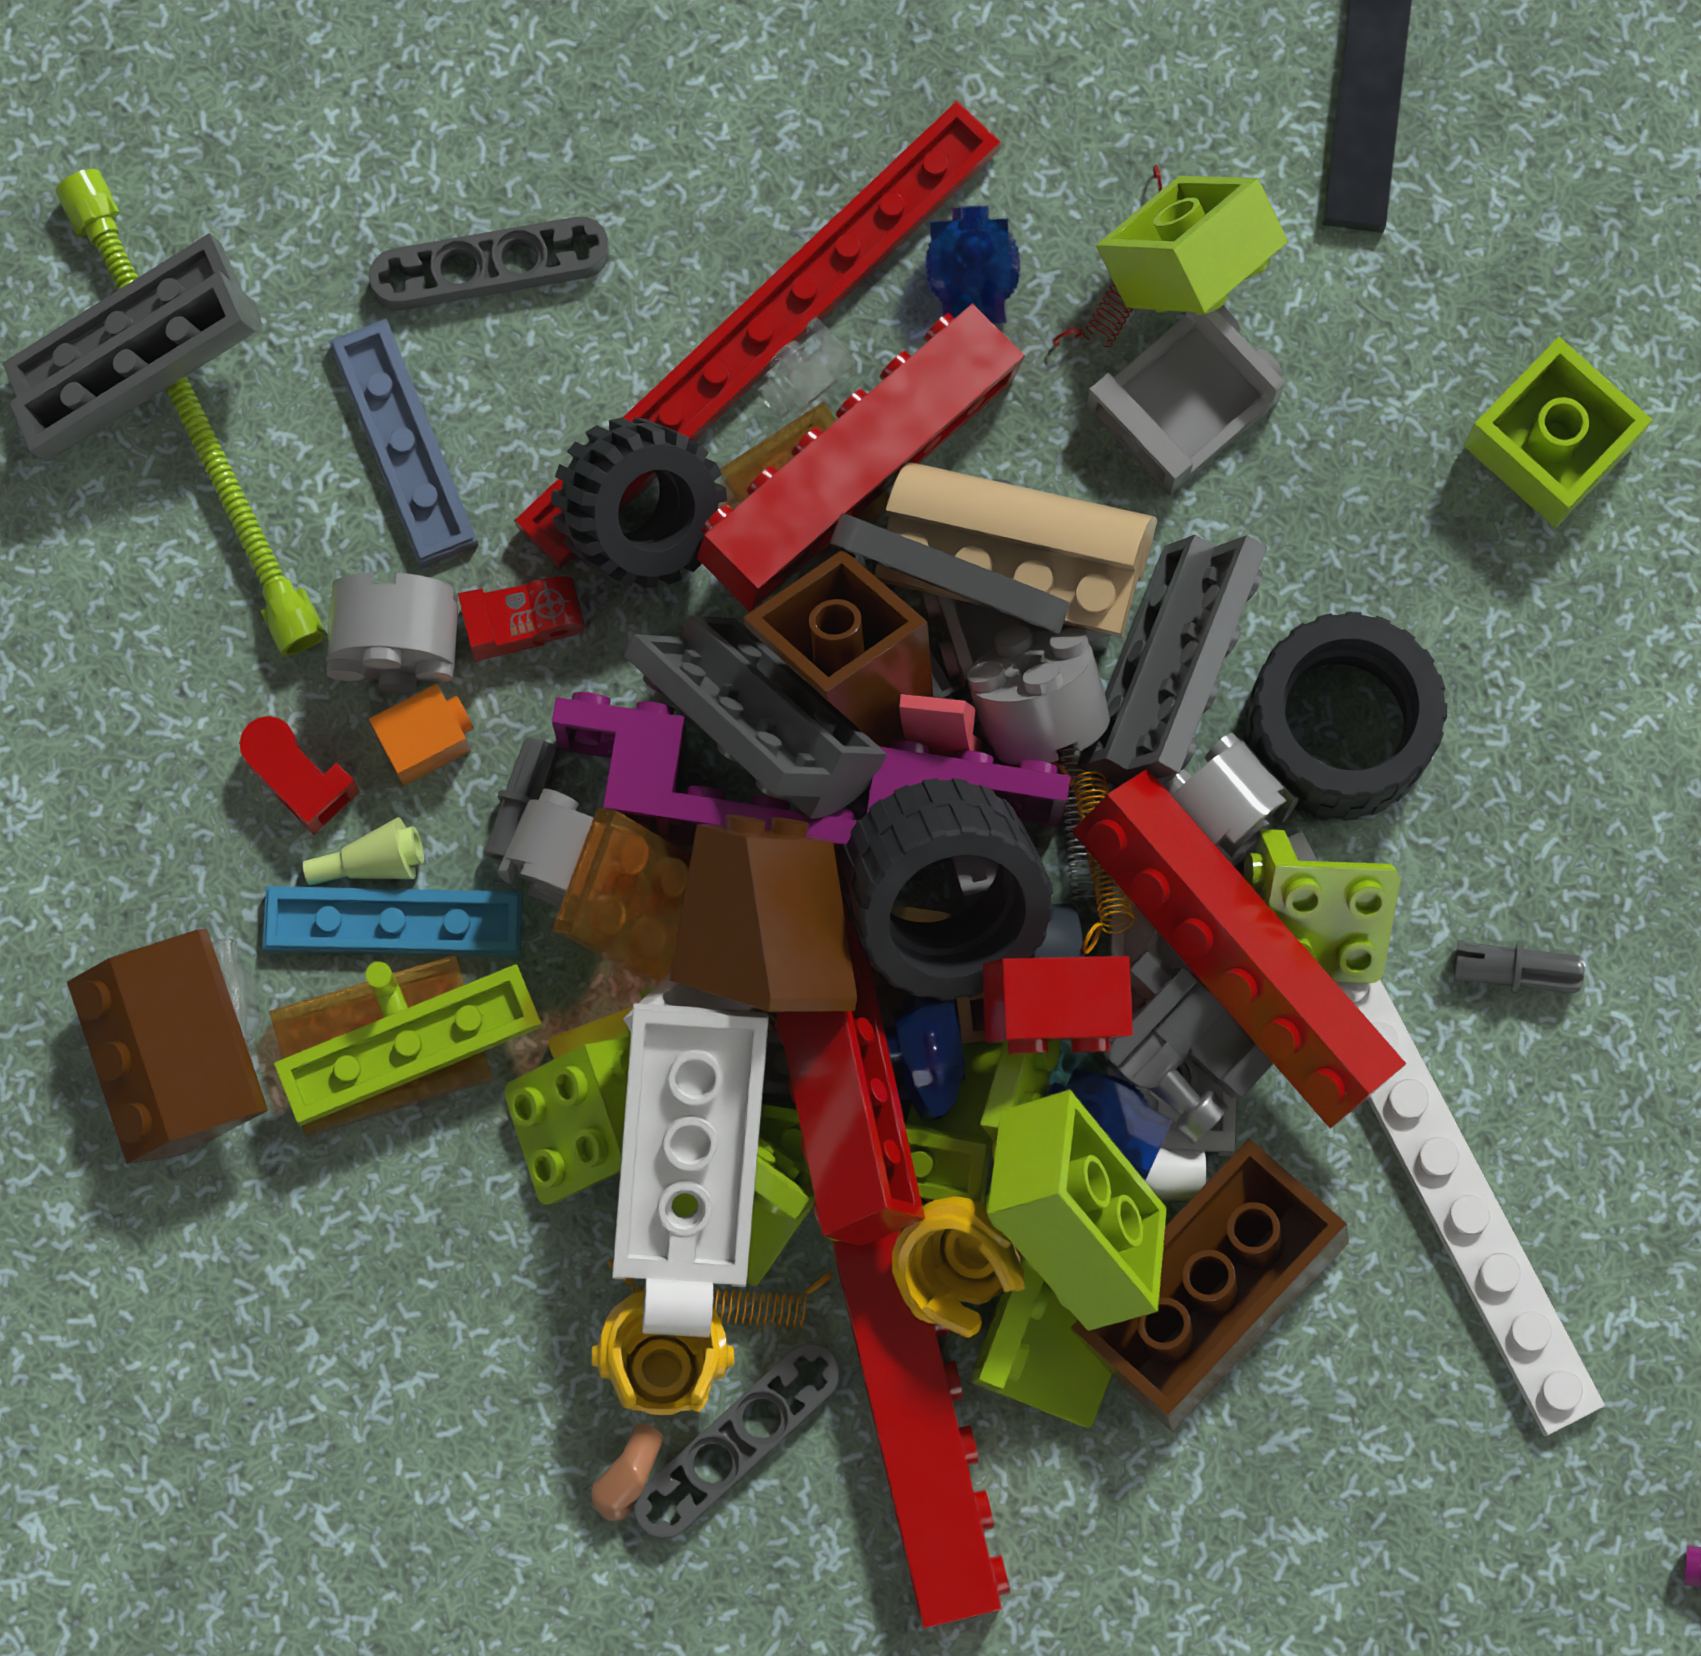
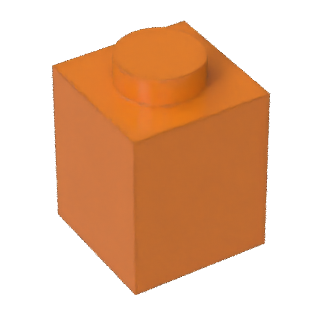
[369,683,474,787]

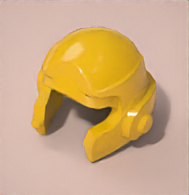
[892,1196,1025,1338]
[591,1290,734,1415]

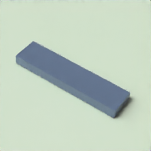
[328,319,479,568]

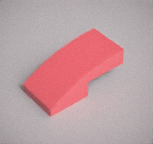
[899,694,983,758]

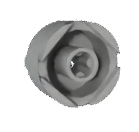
[326,572,458,693]
[966,626,1110,765]
[1164,733,1298,868]
[497,789,646,925]

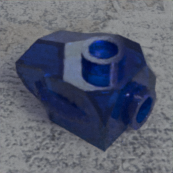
[925,205,1021,324]
[884,996,965,1122]
[1047,1068,1173,1181]

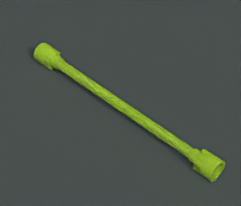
[55,169,327,657]

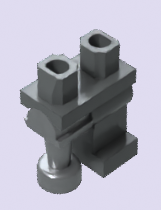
[1094,951,1273,1144]

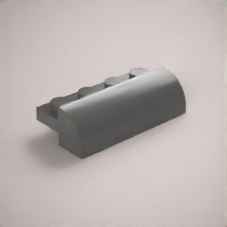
[2,233,262,461]
[1076,535,1267,786]
[624,615,887,819]

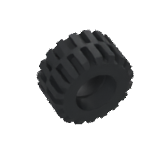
[551,417,727,588]

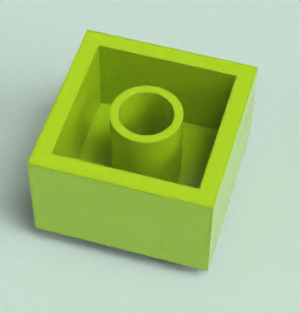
[1095,176,1289,315]
[1463,336,1653,529]

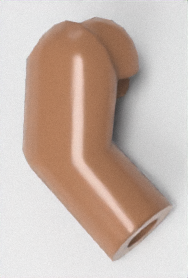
[591,1424,664,1521]

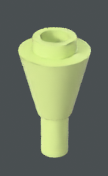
[303,817,424,886]

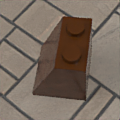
[743,549,934,748]
[670,815,857,1012]

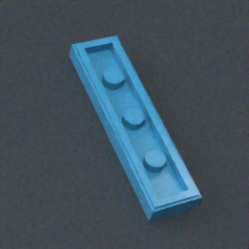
[263,886,523,958]

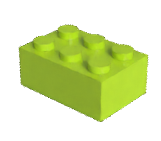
[986,1090,1167,1331]

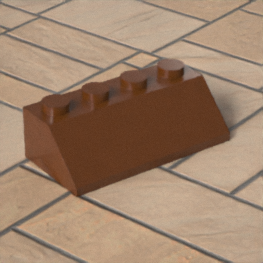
[1071,1138,1349,1432]

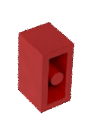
[982,956,1133,1055]

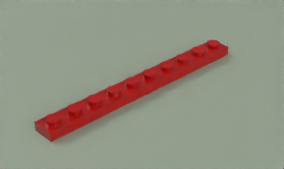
[514,101,1001,569]

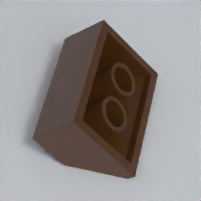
[67,928,268,1164]

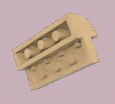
[874,462,1157,638]

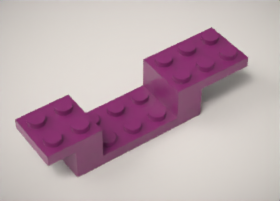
[552,692,1070,881]

